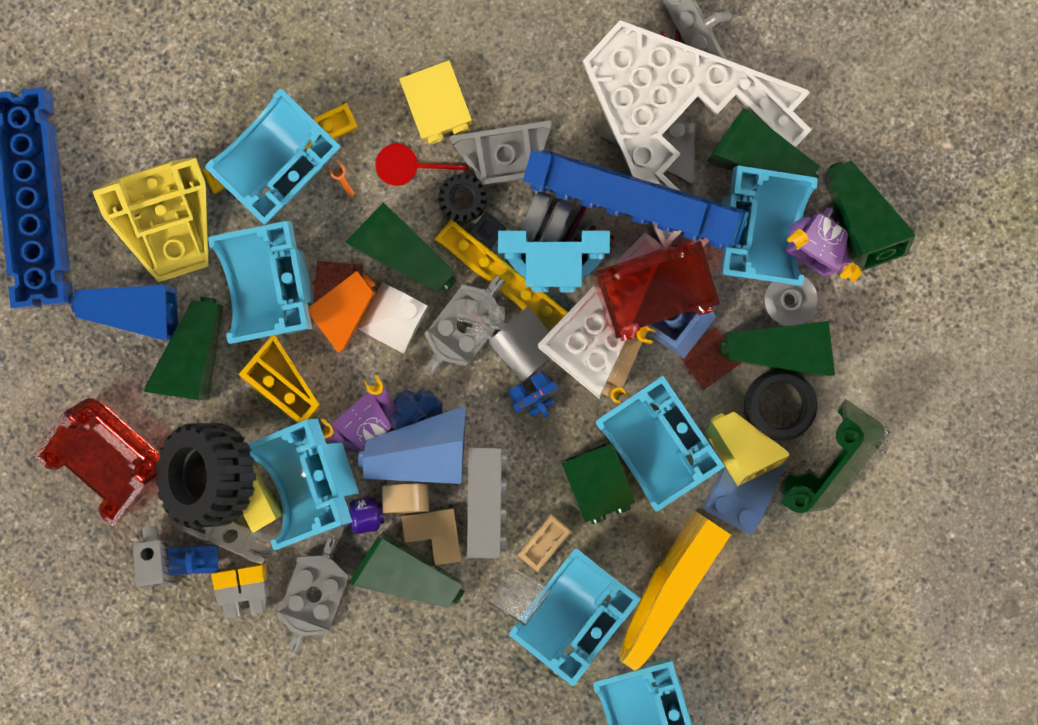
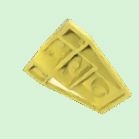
[92,157,209,282]

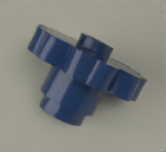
[390,390,443,430]

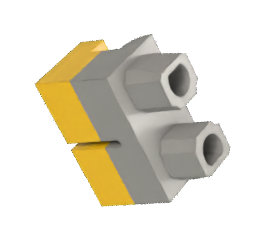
[211,562,270,619]

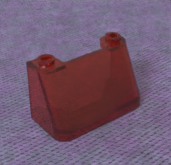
[590,240,720,341]
[33,398,160,527]

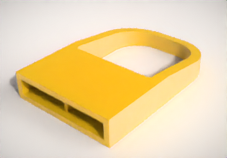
[619,511,731,671]

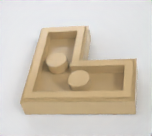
[401,508,462,565]

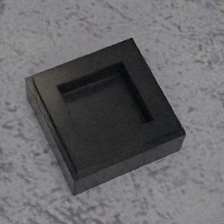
[470,211,507,249]

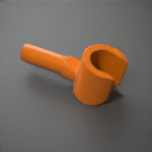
[326,161,355,197]

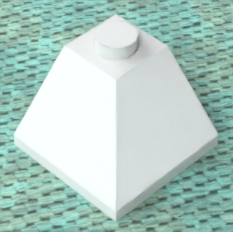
[357,282,429,354]

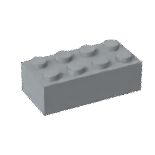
[467,446,507,558]

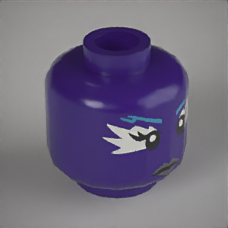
[346,497,384,534]

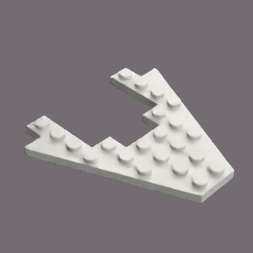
[582,20,812,249]

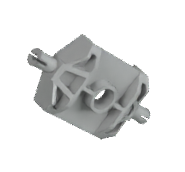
[424,275,505,376]
[277,537,350,654]

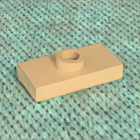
[517,514,572,572]

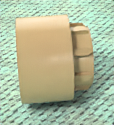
[382,480,429,514]

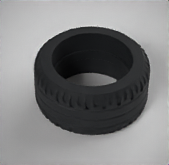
[744,370,818,441]

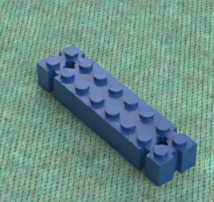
[0,88,73,310]
[523,150,749,249]

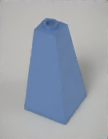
[358,407,466,484]

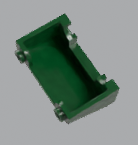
[781,399,885,513]

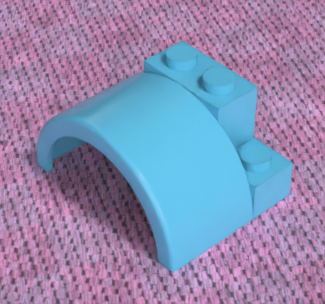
[205,89,341,225]
[715,166,818,286]
[208,221,314,344]
[498,231,610,292]
[596,375,725,511]
[249,419,359,550]
[509,549,641,686]
[593,657,693,725]

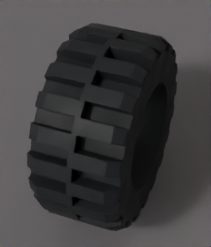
[155,423,256,528]

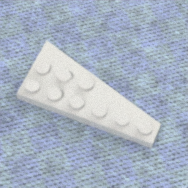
[538,232,665,399]

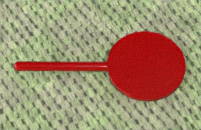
[375,144,468,186]

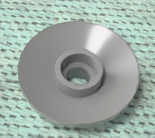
[764,277,818,326]

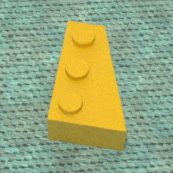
[239,335,320,424]

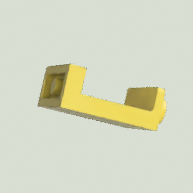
[399,60,473,144]

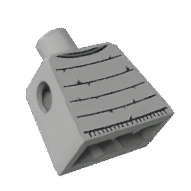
[133,526,176,590]

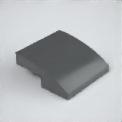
[488,307,550,382]

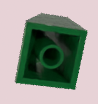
[560,442,635,525]

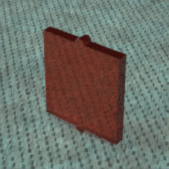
[312,261,364,303]
[679,328,741,390]

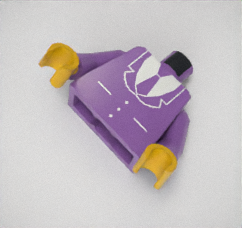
[785,208,862,283]
[320,375,395,452]

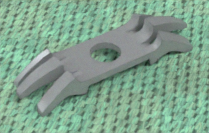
[181,522,277,564]

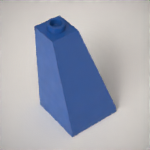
[71,285,178,341]

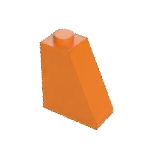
[309,271,376,353]

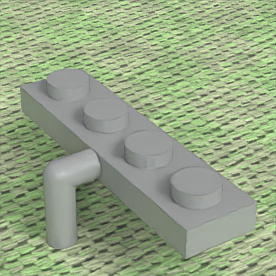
[663,0,732,60]

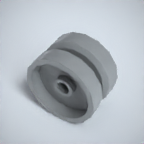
[520,191,573,242]

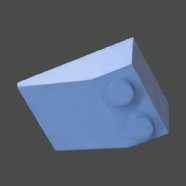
[634,271,716,359]
[701,463,786,536]

